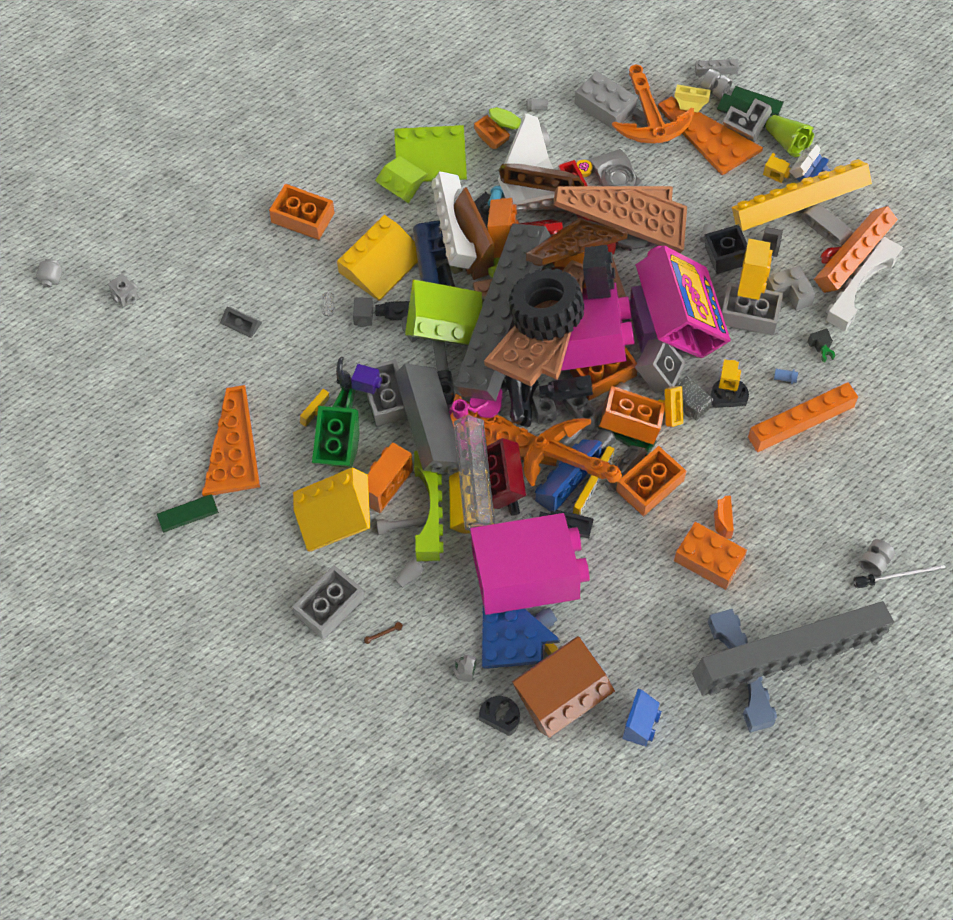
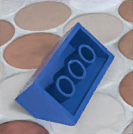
[535,439,602,512]

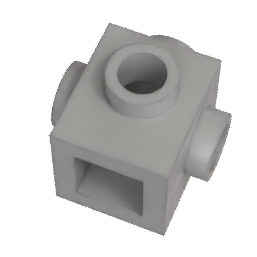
[108,274,139,307]

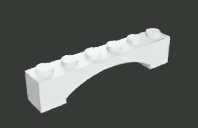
[431,171,477,269]
[826,237,903,331]

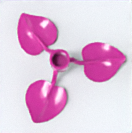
[449,389,502,462]

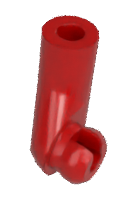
[820,246,842,264]

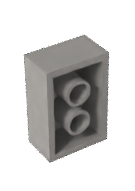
[574,71,637,130]
[722,282,783,335]
[365,359,408,427]
[292,565,365,640]

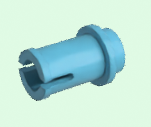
[488,186,504,206]

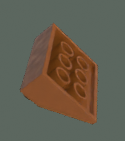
[454,187,494,280]
[512,636,615,738]

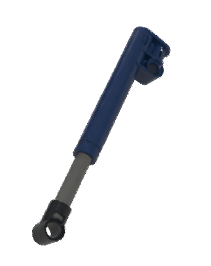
[413,220,455,404]

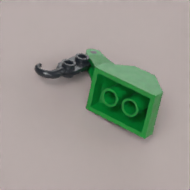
[312,356,360,468]

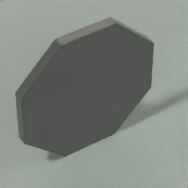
[616,234,648,251]

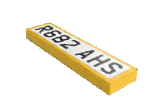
[573,446,615,515]

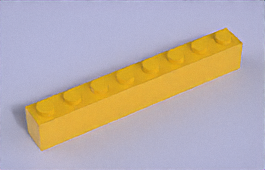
[732,159,872,231]

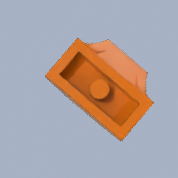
[474,115,510,149]
[714,496,734,539]

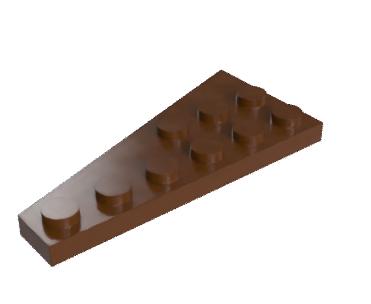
[526,218,628,266]

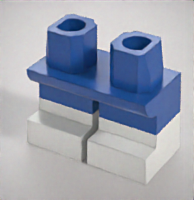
[789,144,831,182]

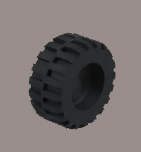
[509,268,585,341]

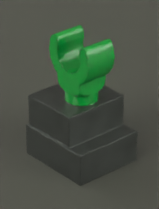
[807,328,835,363]

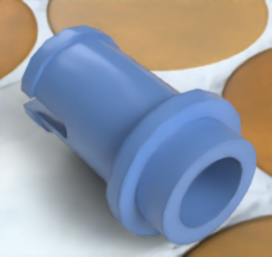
[774,368,798,384]

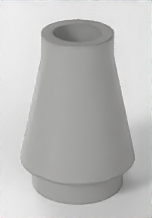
[395,559,424,588]

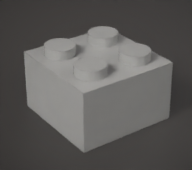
[635,339,685,393]

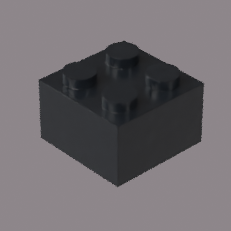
[704,224,747,274]
[583,245,615,299]

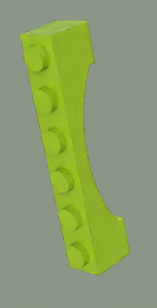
[414,450,444,562]

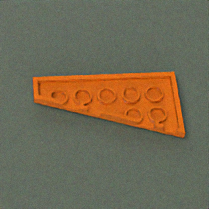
[658,96,763,175]
[202,385,260,497]
[450,393,557,466]

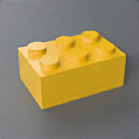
[737,239,773,300]

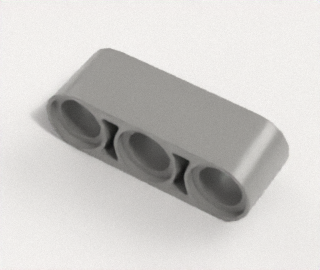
[801,204,853,247]

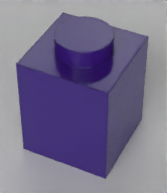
[351,364,382,395]

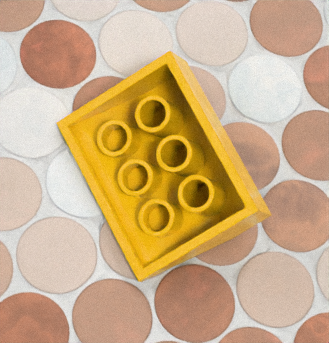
[337,215,418,301]
[293,467,370,552]

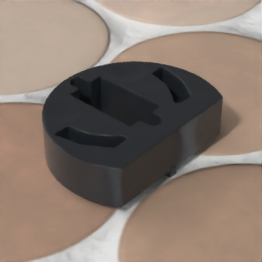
[710,380,749,408]
[479,696,520,736]

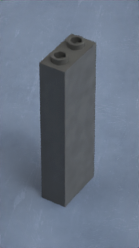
[395,363,465,474]

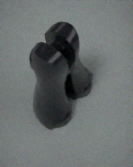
[505,375,539,427]

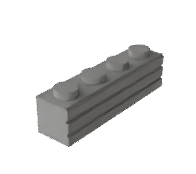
[695,59,739,76]

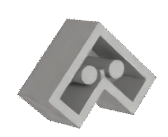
[722,99,772,142]
[765,265,816,311]

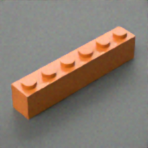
[814,206,898,293]
[748,382,858,453]

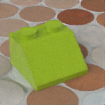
[375,156,428,203]

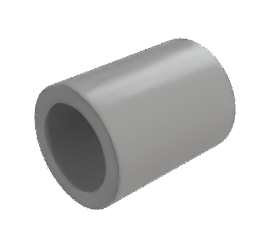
[700,224,716,243]

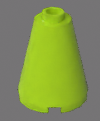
[766,115,814,158]

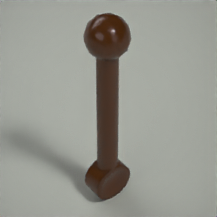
[364,622,403,644]

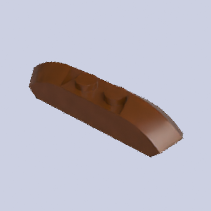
[498,164,584,192]

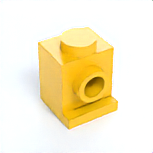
[763,153,791,183]
[719,359,741,391]

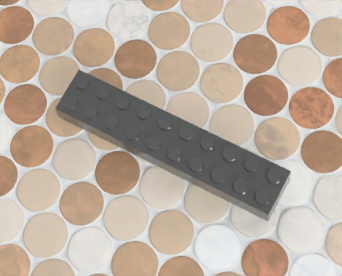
[454,224,552,401]
[692,601,894,696]

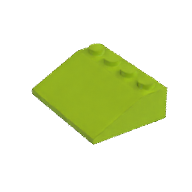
[394,125,467,182]
[405,280,483,346]

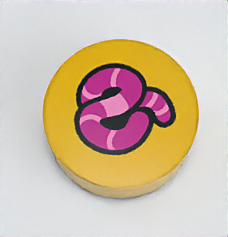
[577,160,593,177]

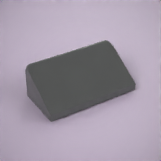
[220,306,262,338]

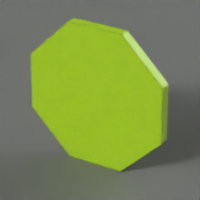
[489,107,521,129]

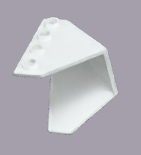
[498,113,567,212]

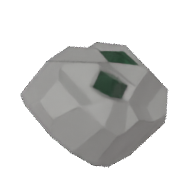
[453,654,477,682]

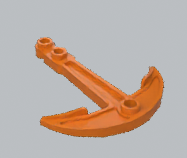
[612,64,694,144]
[523,418,622,486]

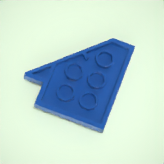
[482,606,560,669]

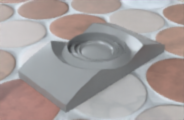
[589,149,643,186]

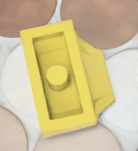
[674,84,711,113]

